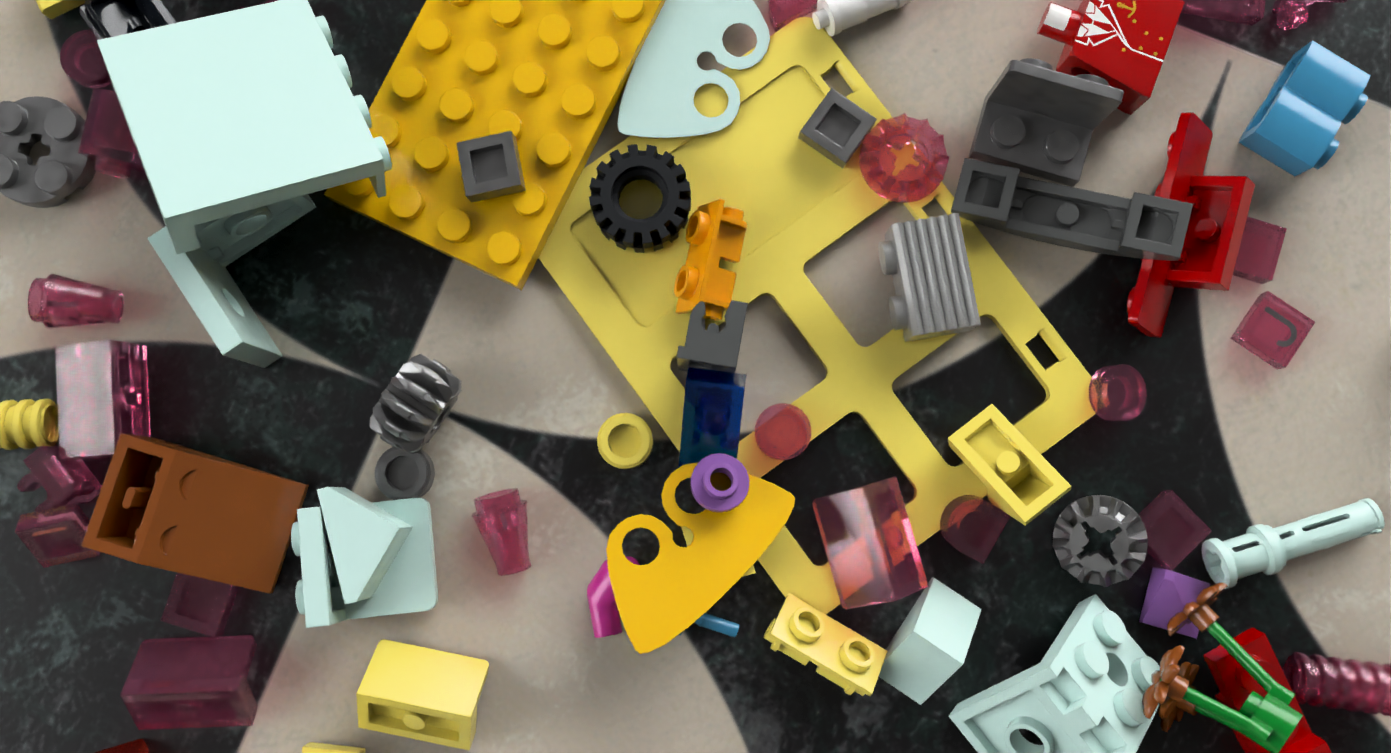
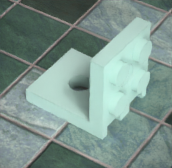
[147,194,316,368]
[949,594,1160,753]

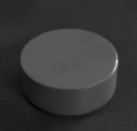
[375,447,435,500]

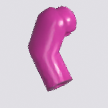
[587,556,640,638]

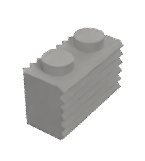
[878,213,981,342]

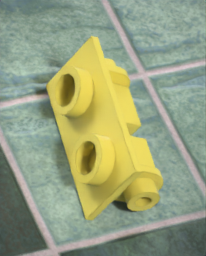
[763,593,887,696]

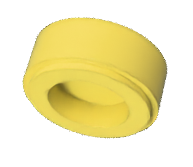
[597,413,654,469]

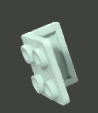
[291,498,438,628]

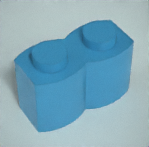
[1239,40,1371,177]

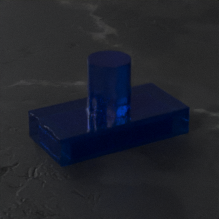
[679,367,747,467]

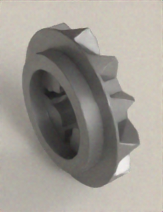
[1052,495,1148,587]

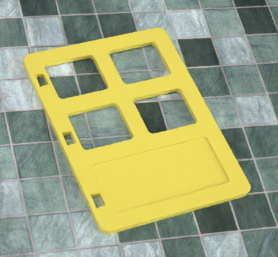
[539,17,1102,614]

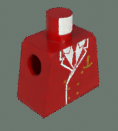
[1037,0,1185,115]

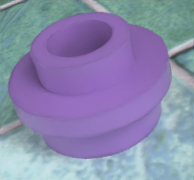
[690,453,749,512]

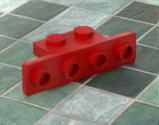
[1127,112,1255,338]

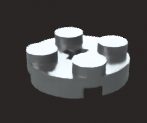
[0,96,99,208]

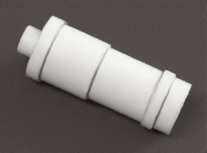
[812,0,913,36]

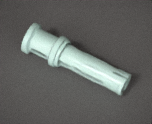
[1201,498,1385,589]

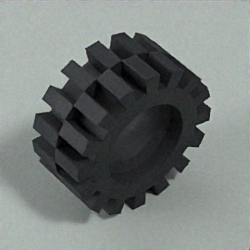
[589,144,691,253]

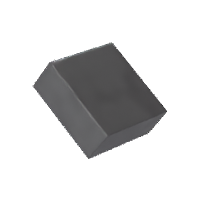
[798,88,877,169]
[456,131,526,202]

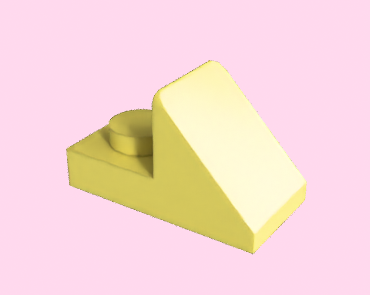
[948,404,1071,526]

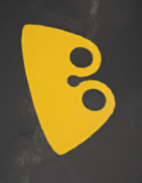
[606,463,795,654]

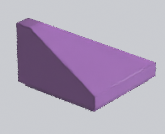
[1139,567,1210,639]

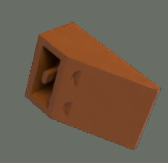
[81,433,309,594]

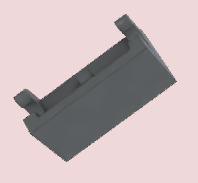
[676,300,748,380]

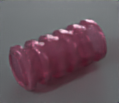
[1283,652,1391,717]

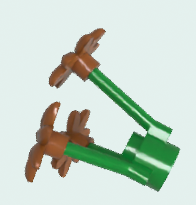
[1142,583,1303,753]

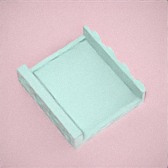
[97,0,392,255]

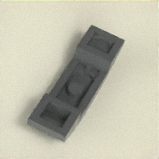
[951,158,1193,261]

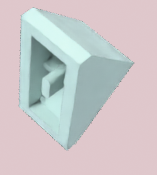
[317,487,413,605]
[879,577,982,705]

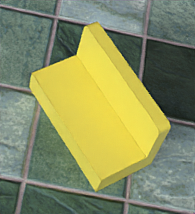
[356,639,489,751]

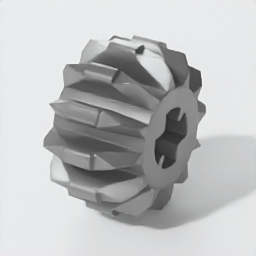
[370,354,461,454]

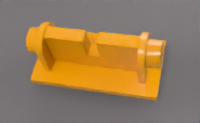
[674,199,747,321]

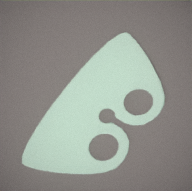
[617,0,770,138]

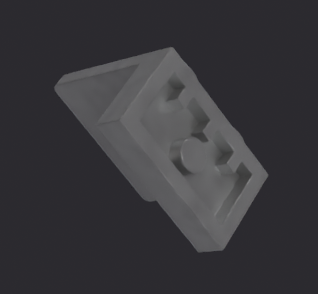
[969,58,1124,187]

